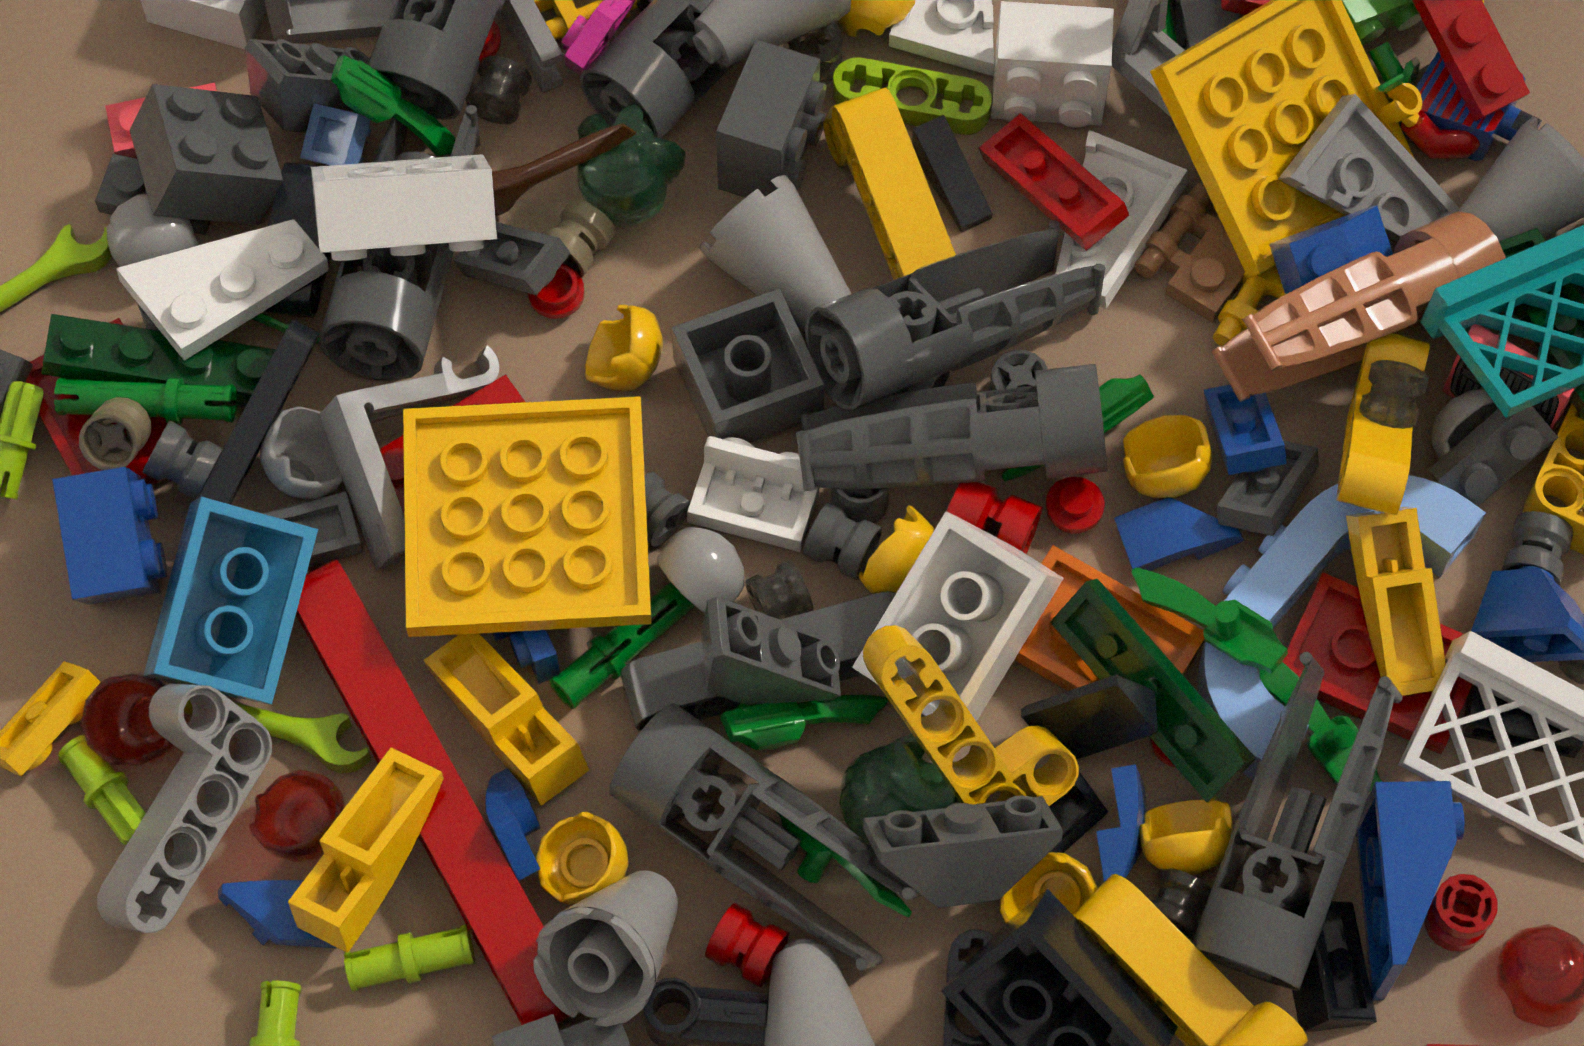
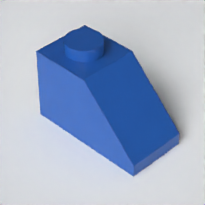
[1269,205,1393,294]
[1471,566,1584,662]

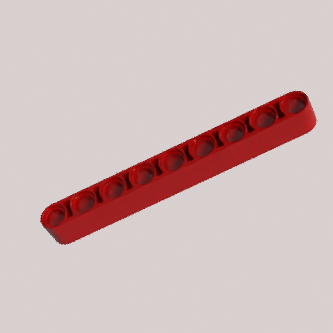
[296,559,571,1025]

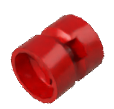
[946,481,1043,555]

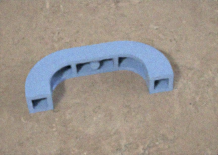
[1197,475,1486,781]

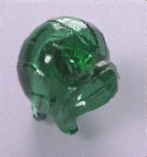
[576,104,686,226]
[839,733,960,847]

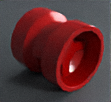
[1424,874,1498,952]
[705,903,790,987]

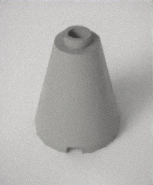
[692,0,851,67]
[1458,117,1584,241]
[700,175,851,331]
[533,870,679,1027]
[764,939,875,1046]

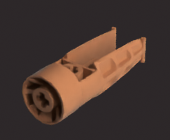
[1212,211,1506,402]

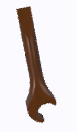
[492,123,636,216]

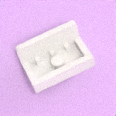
[687,436,820,552]

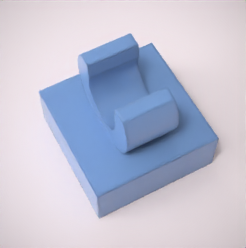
[300,103,371,166]

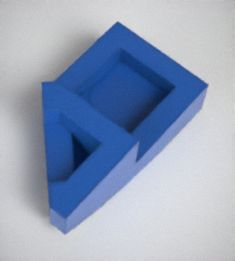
[1114,498,1245,571]
[1096,764,1147,882]
[485,768,541,881]
[218,880,337,948]

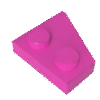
[561,0,636,76]

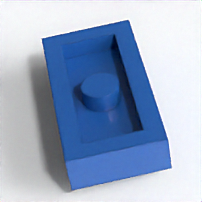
[1203,384,1287,475]

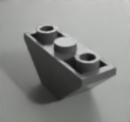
[245,39,370,132]
[701,596,841,705]
[863,796,1063,908]

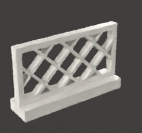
[1398,631,1584,863]

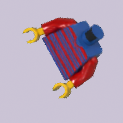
[1381,0,1542,161]

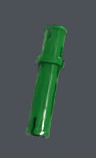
[54,377,237,424]
[549,582,695,709]

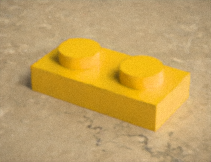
[0,661,104,777]

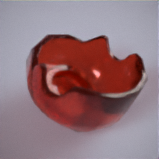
[80,674,175,766]
[249,769,345,863]
[1496,924,1584,1028]

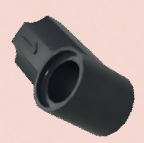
[643,977,769,1046]

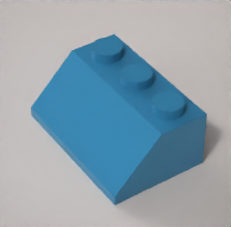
[143,496,318,705]

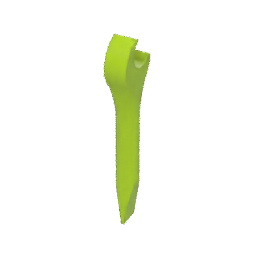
[0,224,112,313]
[184,700,371,773]

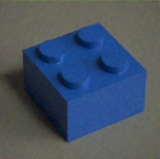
[52,467,167,605]

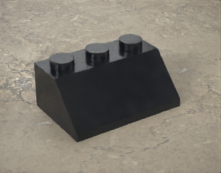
[941,889,1178,1046]

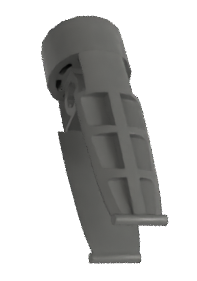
[367,0,505,120]
[580,0,734,147]
[319,95,480,381]
[805,220,1106,410]
[796,364,1108,491]
[1192,652,1403,991]
[609,703,922,970]

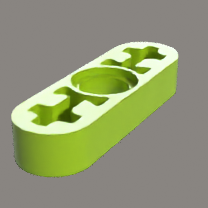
[833,57,992,135]

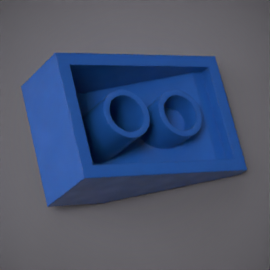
[1356,781,1465,1000]

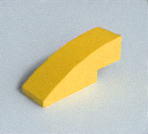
[1346,506,1446,696]
[423,633,589,806]
[288,748,444,953]

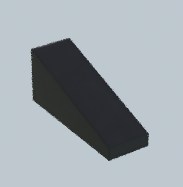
[912,115,993,233]
[1462,684,1583,758]

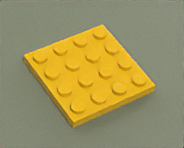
[1150,0,1415,277]
[403,396,652,637]

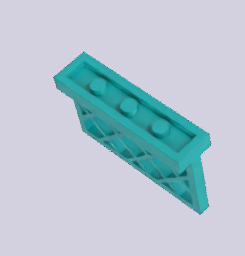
[1421,225,1584,418]

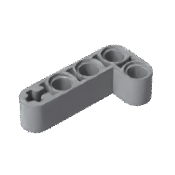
[97,684,272,933]

